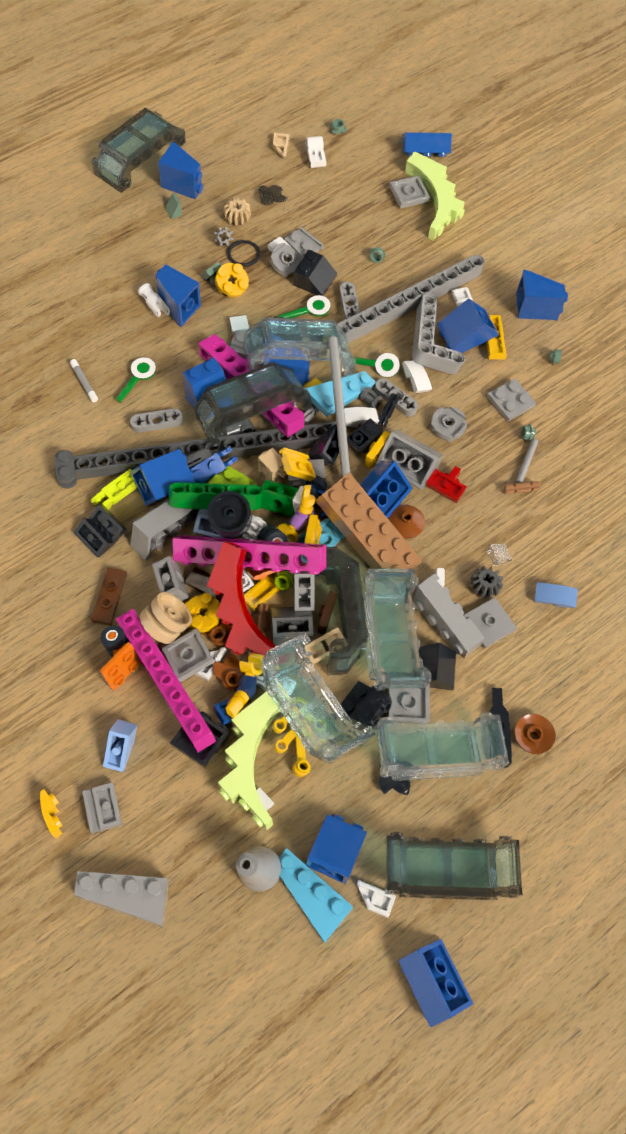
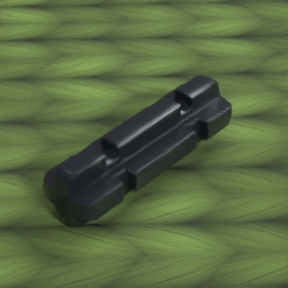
[378,393,399,427]

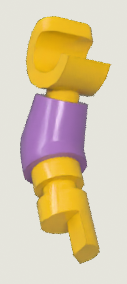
[277,485,315,543]

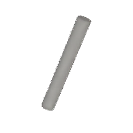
[515,438,539,483]

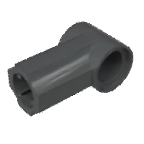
[216,413,255,437]

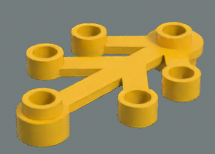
[273,697,328,778]

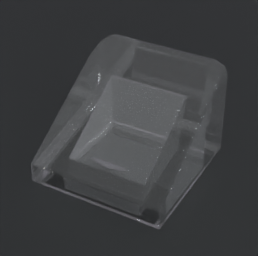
[487,544,512,566]

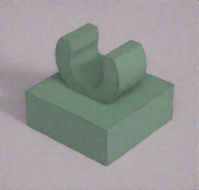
[201,262,221,285]

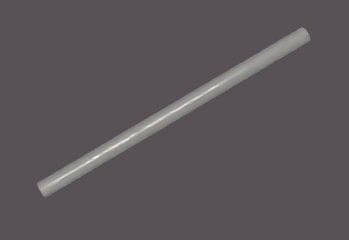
[328,336,350,477]

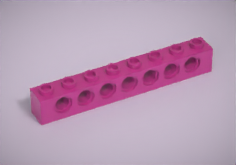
[198,334,305,438]
[173,535,326,575]
[116,609,216,752]

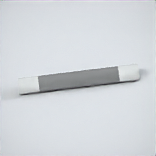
[70,359,98,402]

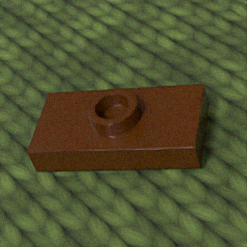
[318,591,337,634]

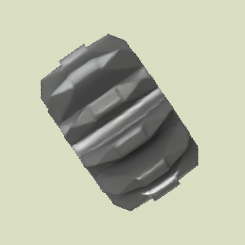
[470,566,503,599]

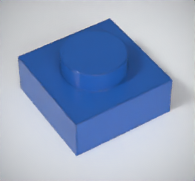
[213,699,240,725]

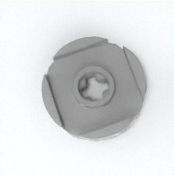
[270,243,303,277]
[430,407,467,442]

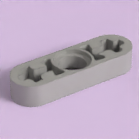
[339,282,360,320]
[375,379,418,417]
[130,409,183,433]

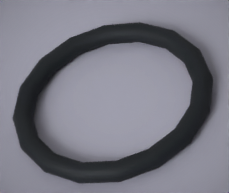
[227,240,261,267]

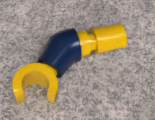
[226,653,266,719]

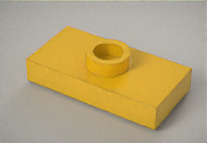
[365,431,390,468]

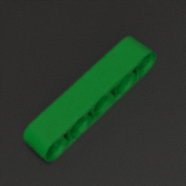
[168,483,263,510]

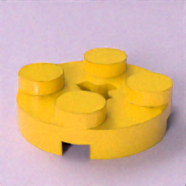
[215,263,249,298]
[185,593,220,633]

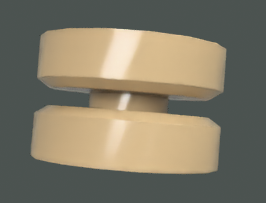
[140,592,192,644]

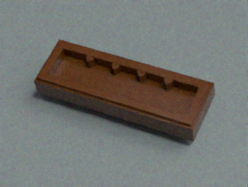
[91,567,127,626]

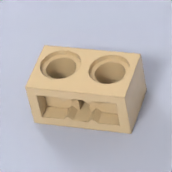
[258,448,287,484]
[303,627,348,665]

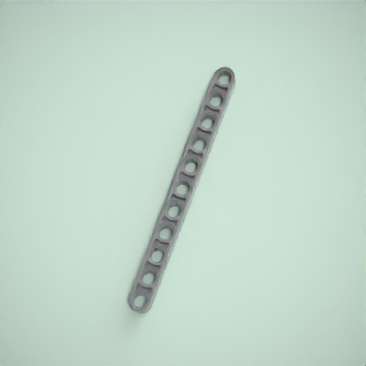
[333,255,485,346]

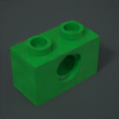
[261,480,299,517]

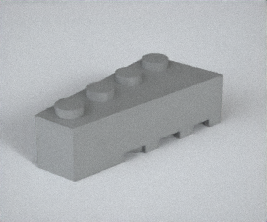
[130,499,200,561]
[413,573,485,658]
[74,871,169,928]

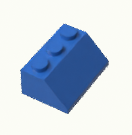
[402,132,452,157]
[360,461,413,518]
[398,939,474,1028]

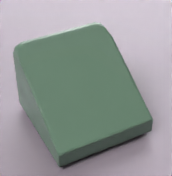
[166,193,182,219]

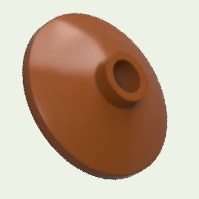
[388,505,425,538]
[514,714,556,754]

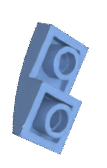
[535,582,578,608]

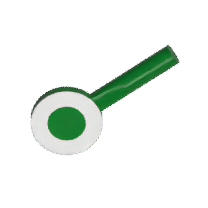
[278,295,330,319]
[345,353,400,378]
[115,358,156,403]

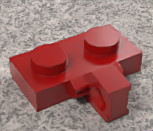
[425,466,467,503]

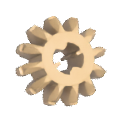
[224,198,251,225]

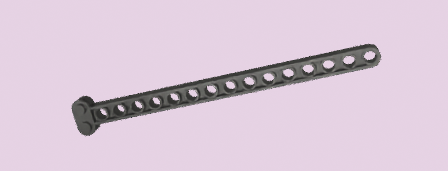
[55,421,347,489]

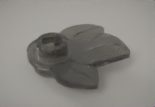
[258,185,288,206]

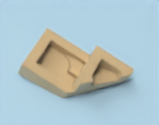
[272,133,290,158]

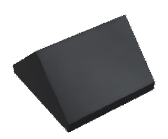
[414,642,456,690]

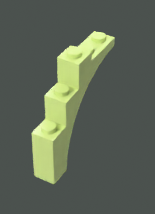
[405,152,465,241]
[218,689,283,831]

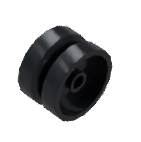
[207,491,252,538]

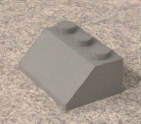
[376,429,444,490]

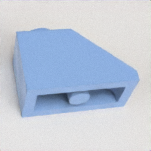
[103,719,137,772]

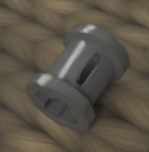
[360,387,383,408]

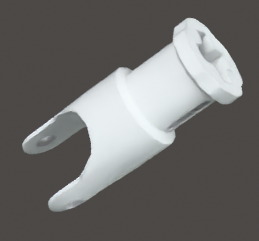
[138,283,170,317]

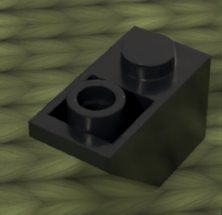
[347,418,383,452]

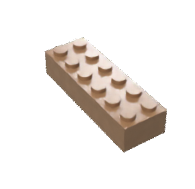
[315,472,422,588]

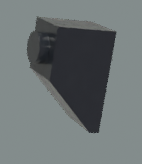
[308,424,348,466]

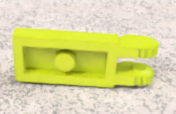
[91,469,137,510]

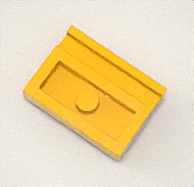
[279,447,316,481]
[304,515,322,544]

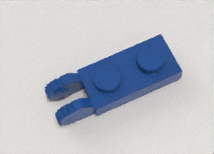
[189,446,238,483]

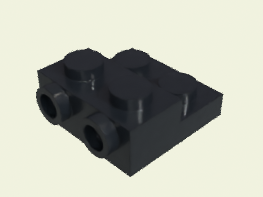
[335,681,392,734]
[170,711,229,768]

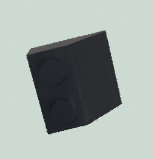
[293,249,337,296]

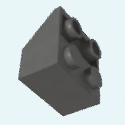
[271,607,313,645]

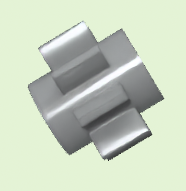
[214,225,234,246]

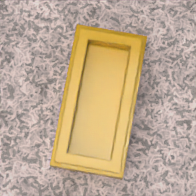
[244,574,281,612]

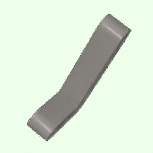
[412,293,465,375]

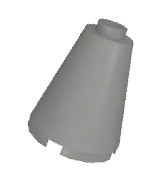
[236,846,282,892]

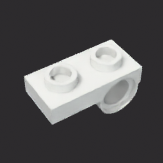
[305,136,326,168]

